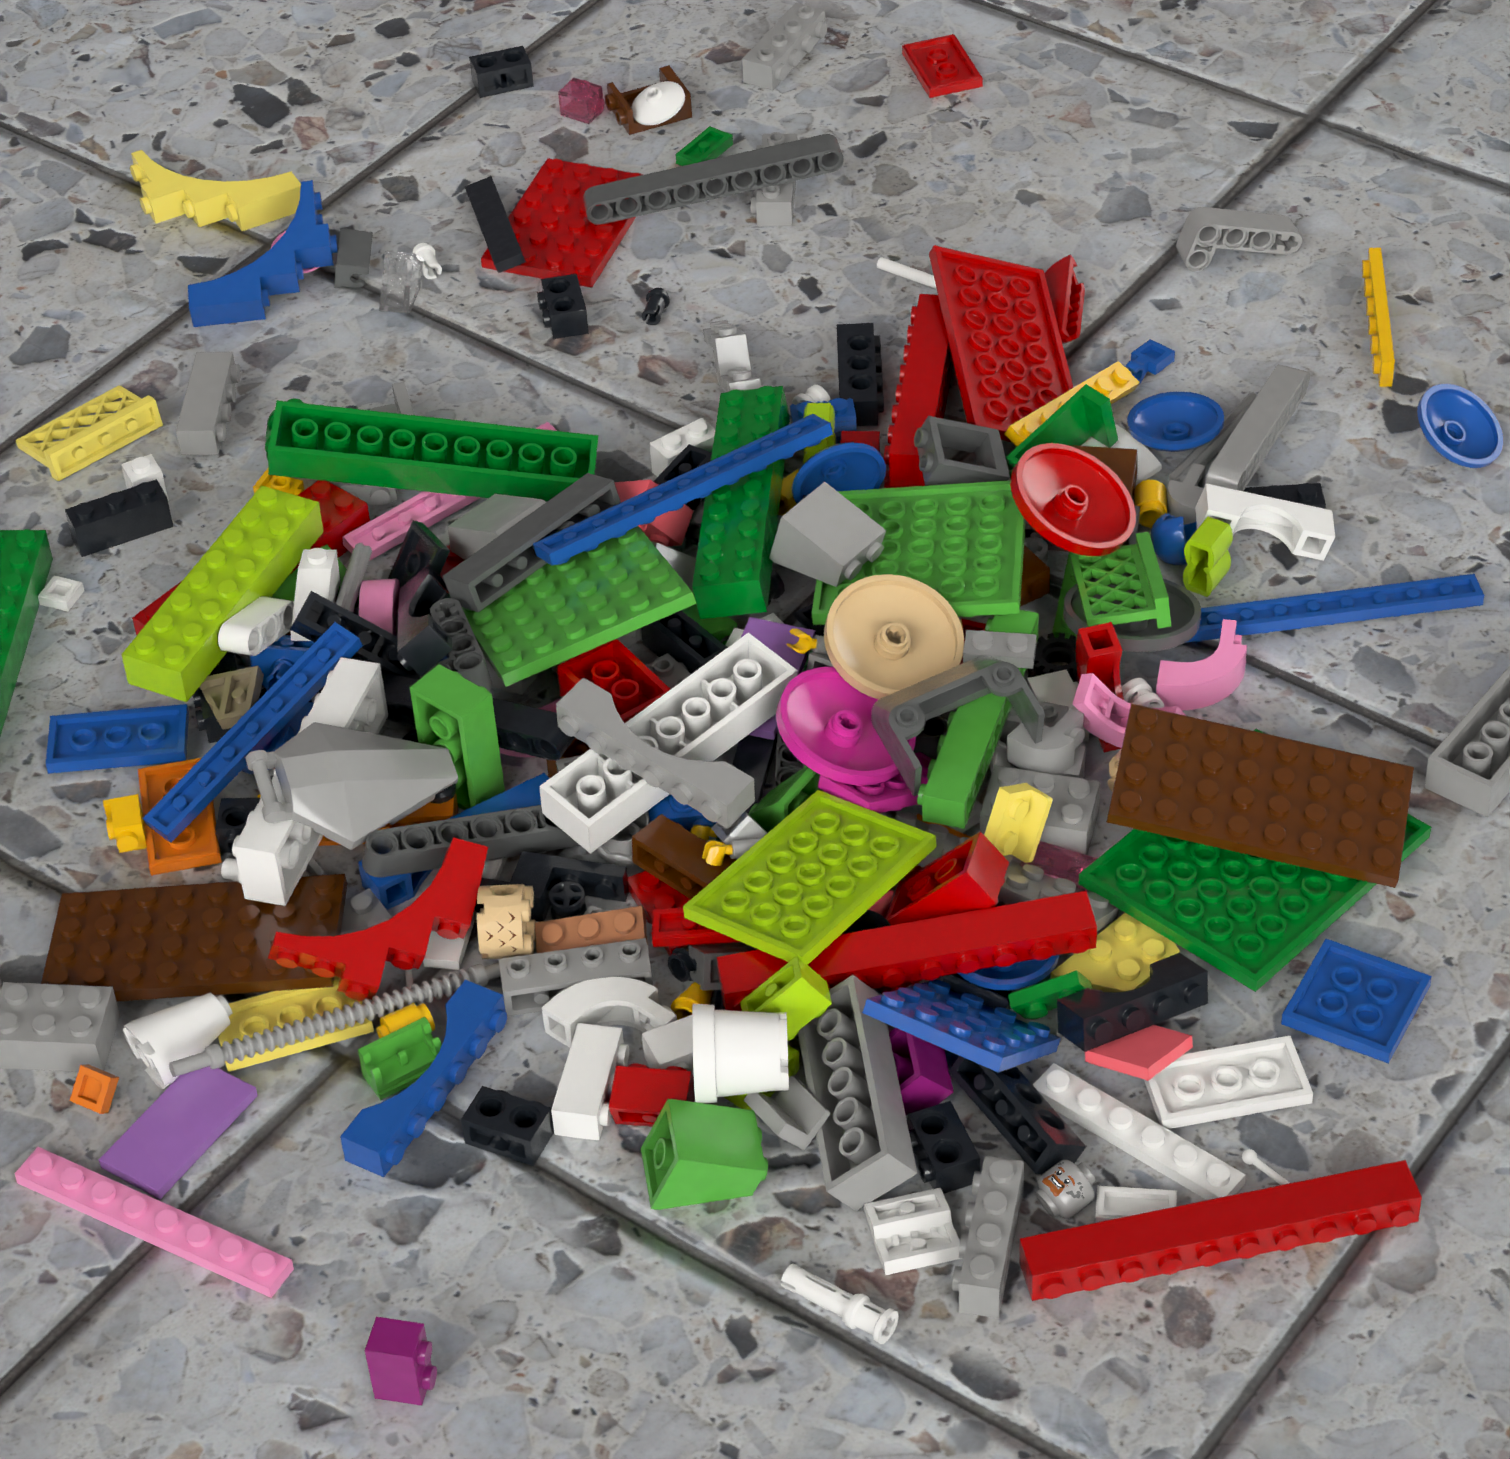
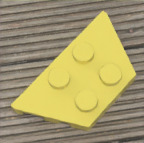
[1051,913,1180,992]

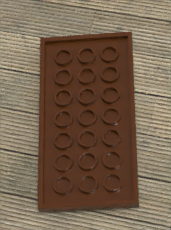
[1106,704,1414,888]
[41,874,348,1002]

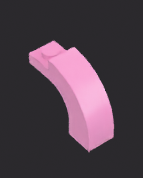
[359,579,400,636]
[1156,619,1247,711]
[1072,673,1187,748]

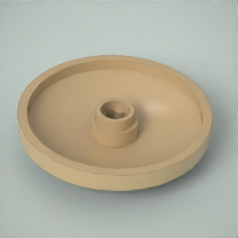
[824,574,964,700]

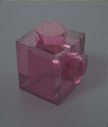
[558,78,605,124]

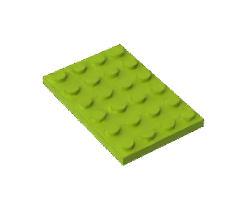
[683,790,937,965]

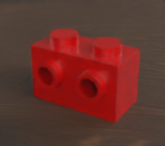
[609,1063,695,1127]

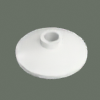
[631,81,685,125]

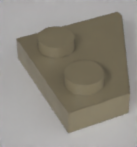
[200,666,264,729]

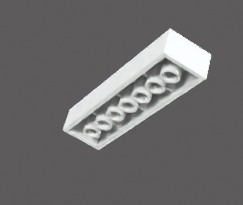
[539,633,797,854]
[232,658,388,906]

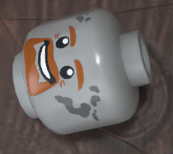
[1035,1160,1096,1219]

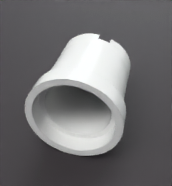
[692,1004,789,1104]

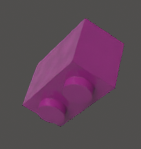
[364,1317,437,1406]

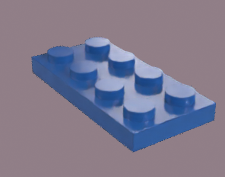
[46,704,189,774]

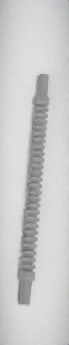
[169,962,501,1077]

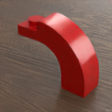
[1076,622,1125,753]

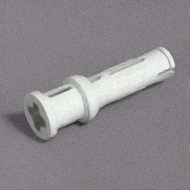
[781,1264,899,1344]

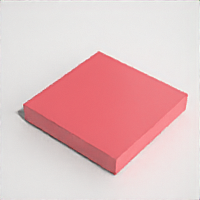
[1085,1025,1193,1081]

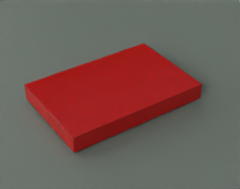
[902,34,983,98]

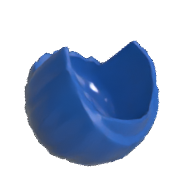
[1150,513,1197,565]

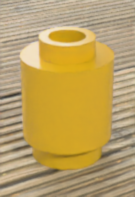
[1134,480,1167,528]
[376,1003,435,1039]

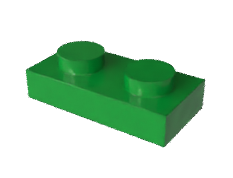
[675,126,733,166]
[1008,970,1092,1019]

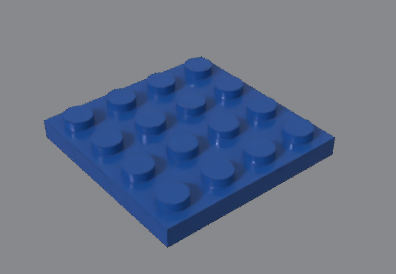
[862,979,1061,1073]

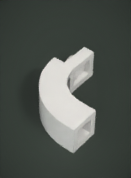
[542,977,677,1048]

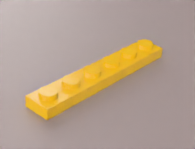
[1361,248,1395,387]
[1004,361,1140,447]

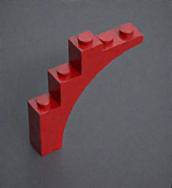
[268,837,488,1001]

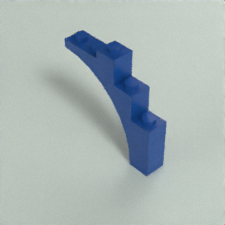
[188,180,338,327]

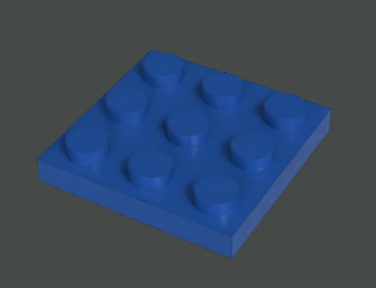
[1281,939,1432,1064]

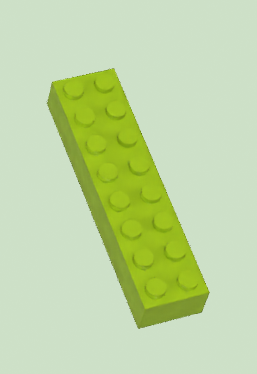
[121,485,324,702]

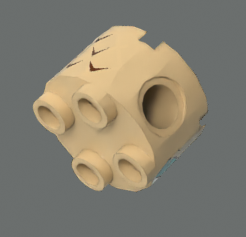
[477,884,536,960]

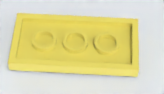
[218,976,374,1072]

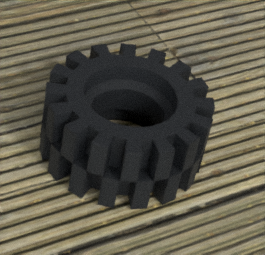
[1028,633,1079,684]

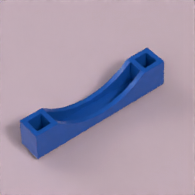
[358,773,550,910]
[340,979,507,1177]

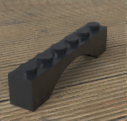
[397,564,452,676]

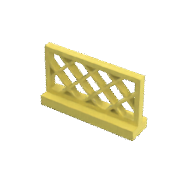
[15,385,163,482]

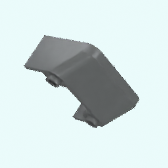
[871,656,1045,797]

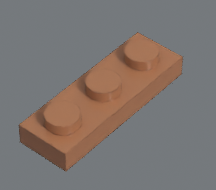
[535,906,648,953]

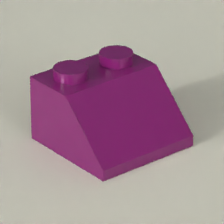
[889,1028,954,1116]

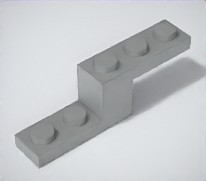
[703,320,761,392]

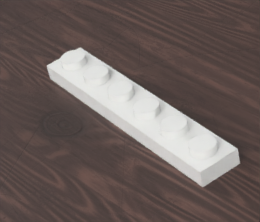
[1033,1063,1246,1200]

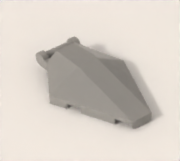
[245,722,459,850]

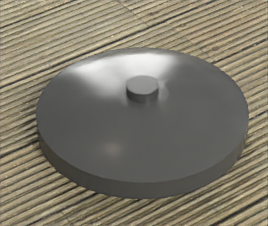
[1063,573,1201,652]

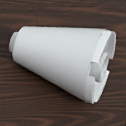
[123,993,233,1089]

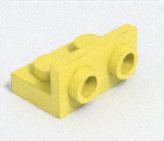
[984,783,1053,863]

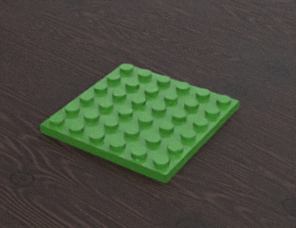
[812,480,1026,625]
[462,526,696,687]

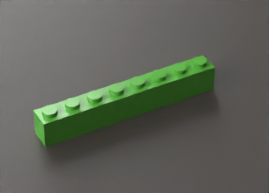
[917,610,1039,829]

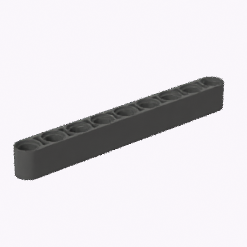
[583,134,844,225]

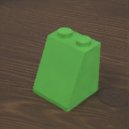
[641,1099,768,1210]

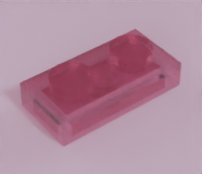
[1020,841,1098,893]

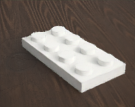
[1144,1036,1313,1129]

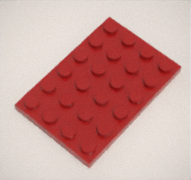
[481,158,643,288]

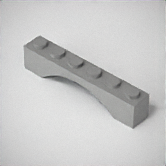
[556,678,755,829]

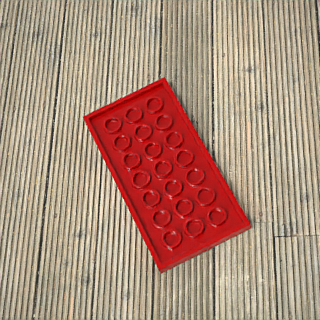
[929,245,1087,442]

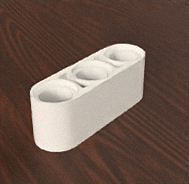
[218,596,294,656]

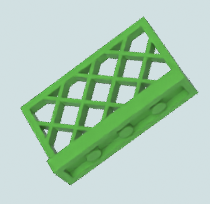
[1070,531,1172,629]

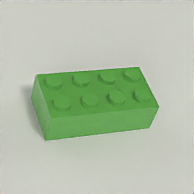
[410,664,505,810]

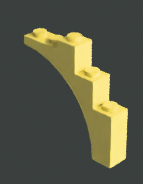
[130,150,301,231]

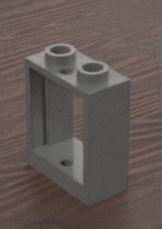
[914,416,1010,486]

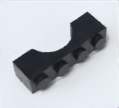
[1057,953,1208,1052]

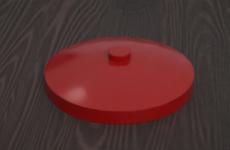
[1010,443,1136,556]

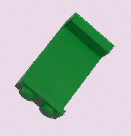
[1005,384,1118,480]

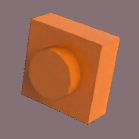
[69,1064,119,1114]

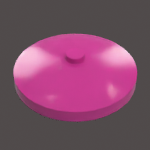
[776,667,916,785]

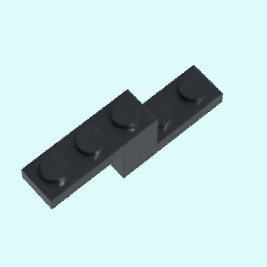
[475,851,629,922]

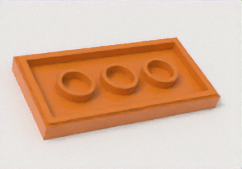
[138,758,222,876]

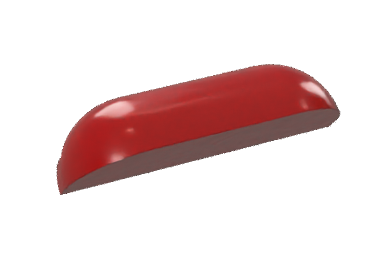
[1044,254,1085,344]

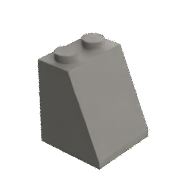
[769,482,886,587]
[447,494,546,560]

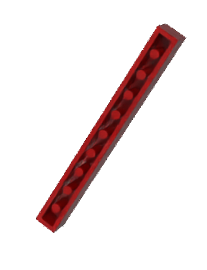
[716,890,1097,1011]
[1019,1160,1422,1301]

